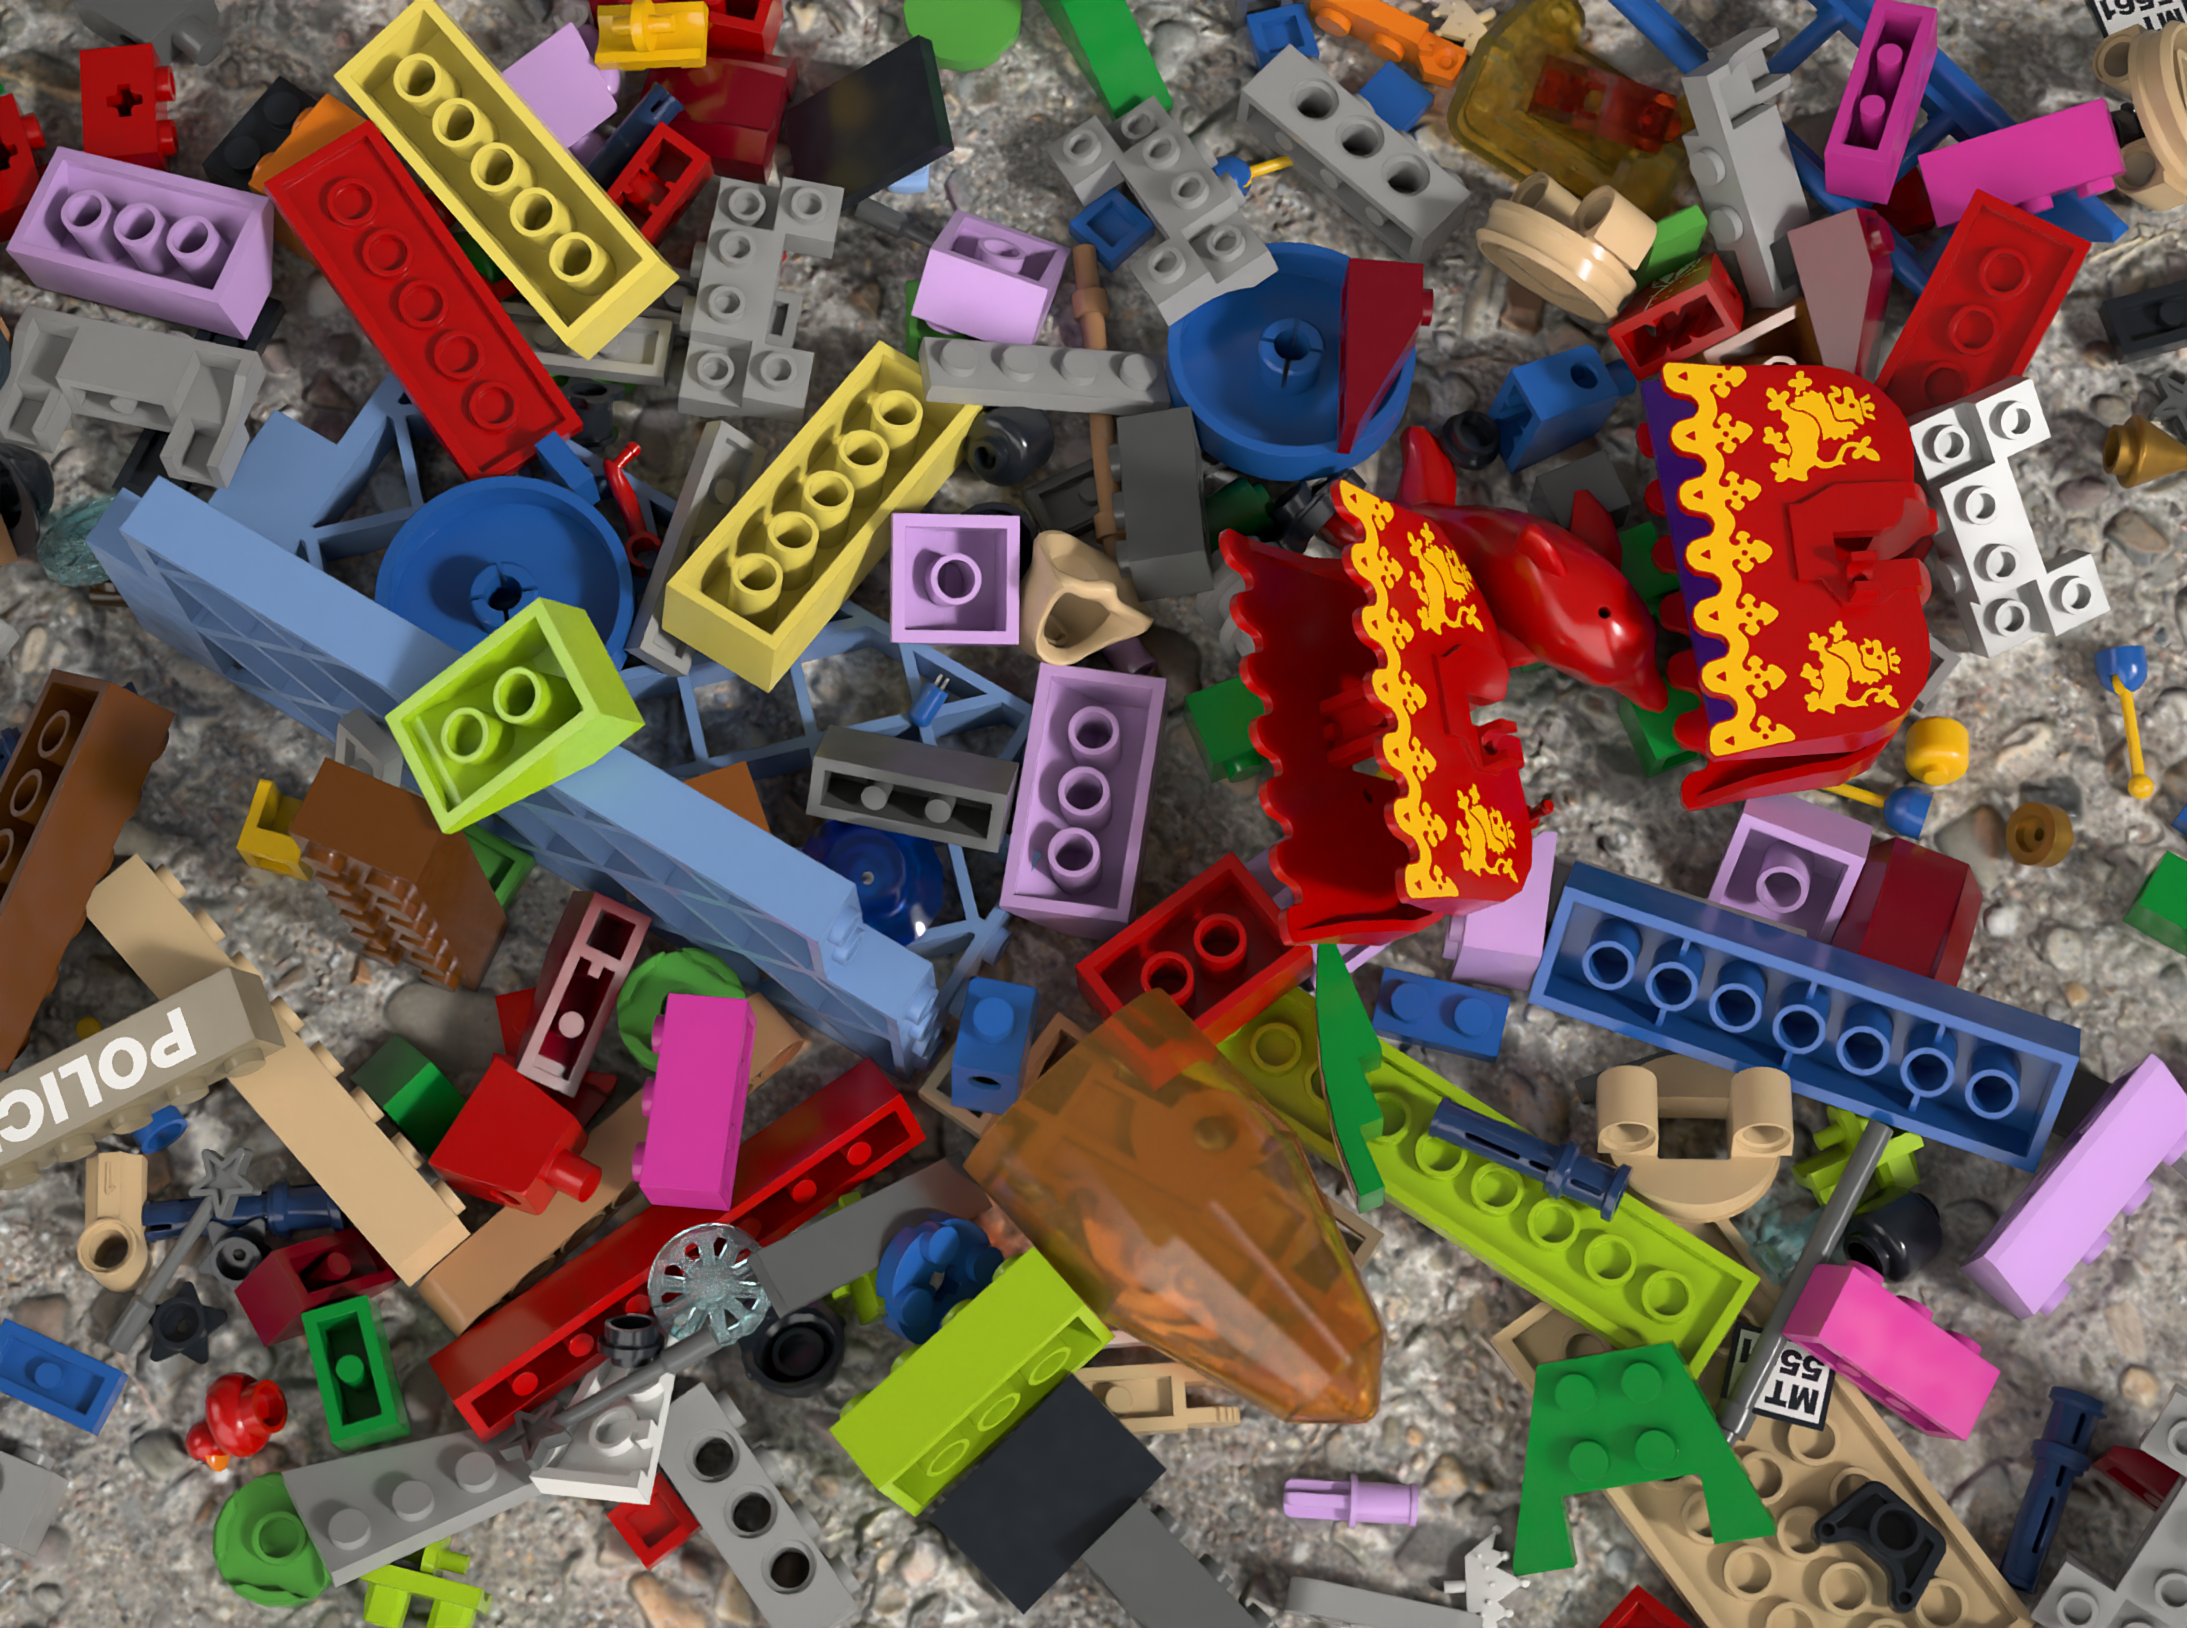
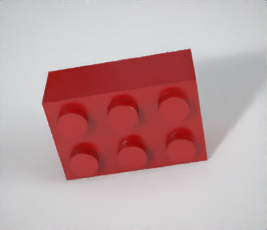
[1074,851,1313,1089]

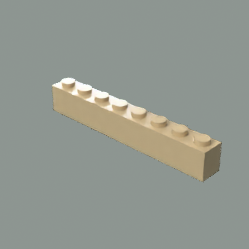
[86,853,471,1287]

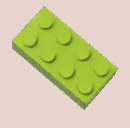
[829,1246,1115,1517]

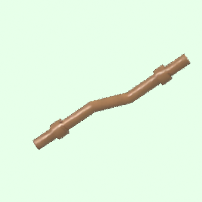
[1071,244,1126,563]

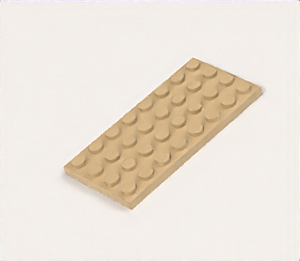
[1490,1219,2037,1628]

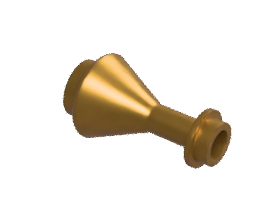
[2102,415,2187,489]

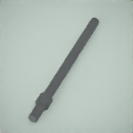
[1693,1120,1893,1480]

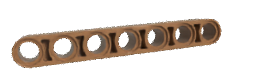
[417,992,804,1338]

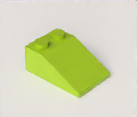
[385,597,645,834]

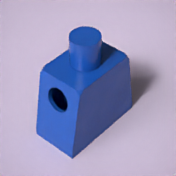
[1487,344,1636,475]
[951,976,1041,1118]

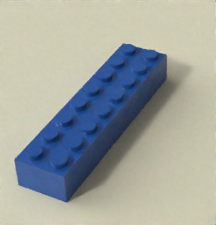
[1527,860,2081,1174]

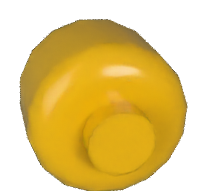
[1904,716,1970,786]

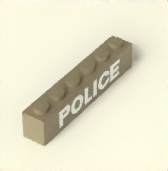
[0,966,286,1190]

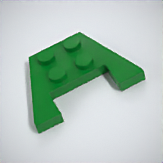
[1513,1340,1778,1577]

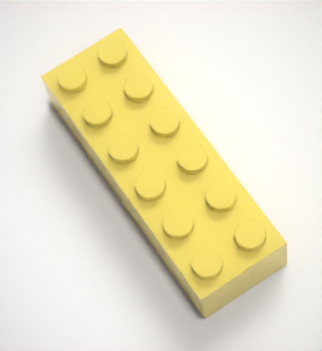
[334,0,680,361]
[661,340,983,693]

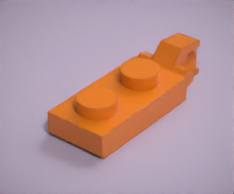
[1309,0,1468,90]

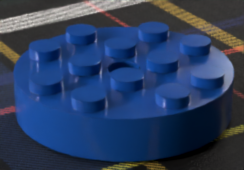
[1165,242,1416,482]
[374,476,638,673]

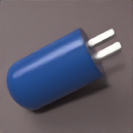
[907,674,950,728]

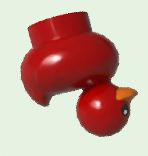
[185,1372,288,1472]

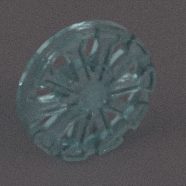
[37,497,115,587]
[648,1223,771,1347]

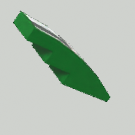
[1315,943,1385,1214]

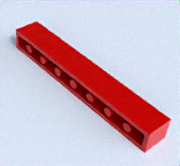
[427,1057,927,1444]

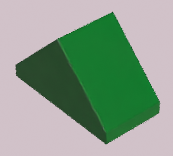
[349,1033,467,1159]

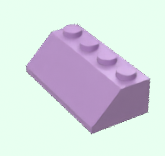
[6,146,274,340]
[999,662,1169,941]
[1959,1053,2187,1320]

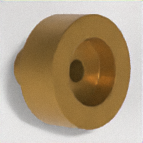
[2006,802,2074,868]

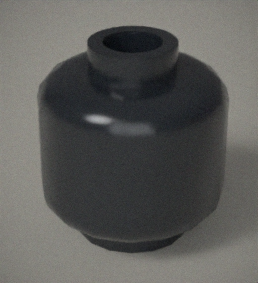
[963,406,1055,487]
[1843,1185,1942,1285]

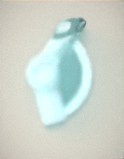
[1747,1205,1825,1286]

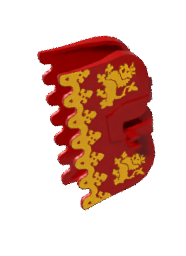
[1635,362,1939,812]
[1218,478,1533,946]

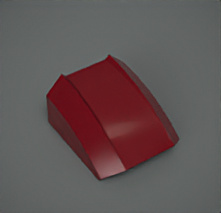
[638,49,799,185]
[1829,837,1983,987]

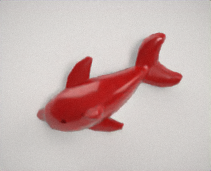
[1319,425,1669,713]

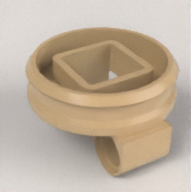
[2092,20,2187,211]
[1476,172,1657,324]
[1596,1054,1794,1224]

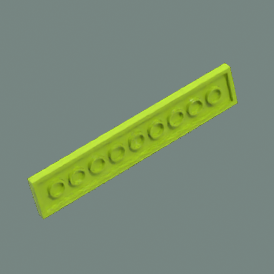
[1183,986,1761,1381]

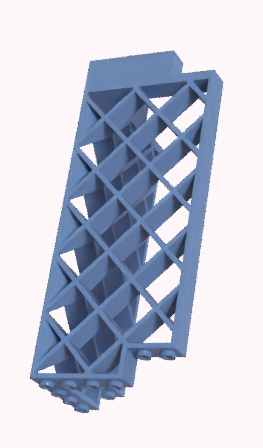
[85,371,1042,1085]

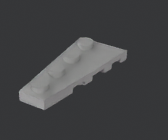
[281,1415,543,1588]

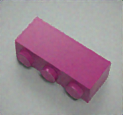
[1824,0,1937,205]
[1917,98,2127,231]
[632,993,757,1211]
[1781,1260,2001,1441]

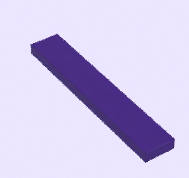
[1641,380,1734,729]

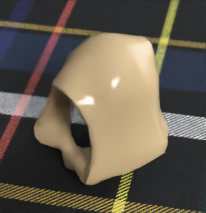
[1018,530,1154,666]

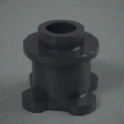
[558,377,625,454]

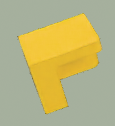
[236,778,313,882]

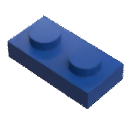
[1371,967,1511,1064]
[0,1318,129,1437]

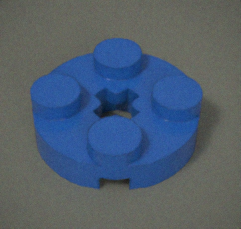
[876,1212,1004,1345]

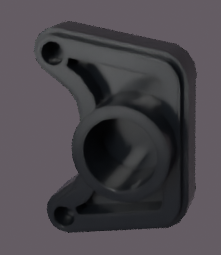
[1261,468,1367,554]
[1810,1481,1947,1614]

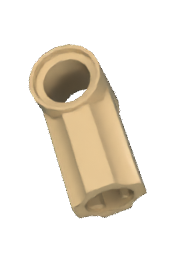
[77,1151,153,1293]

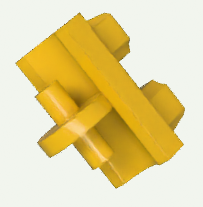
[595,0,709,71]

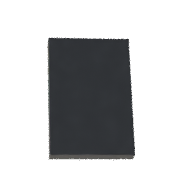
[783,35,954,213]
[928,1372,1168,1615]

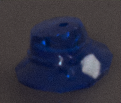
[801,820,943,947]

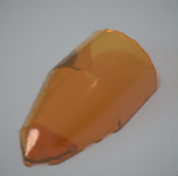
[962,988,1388,1424]

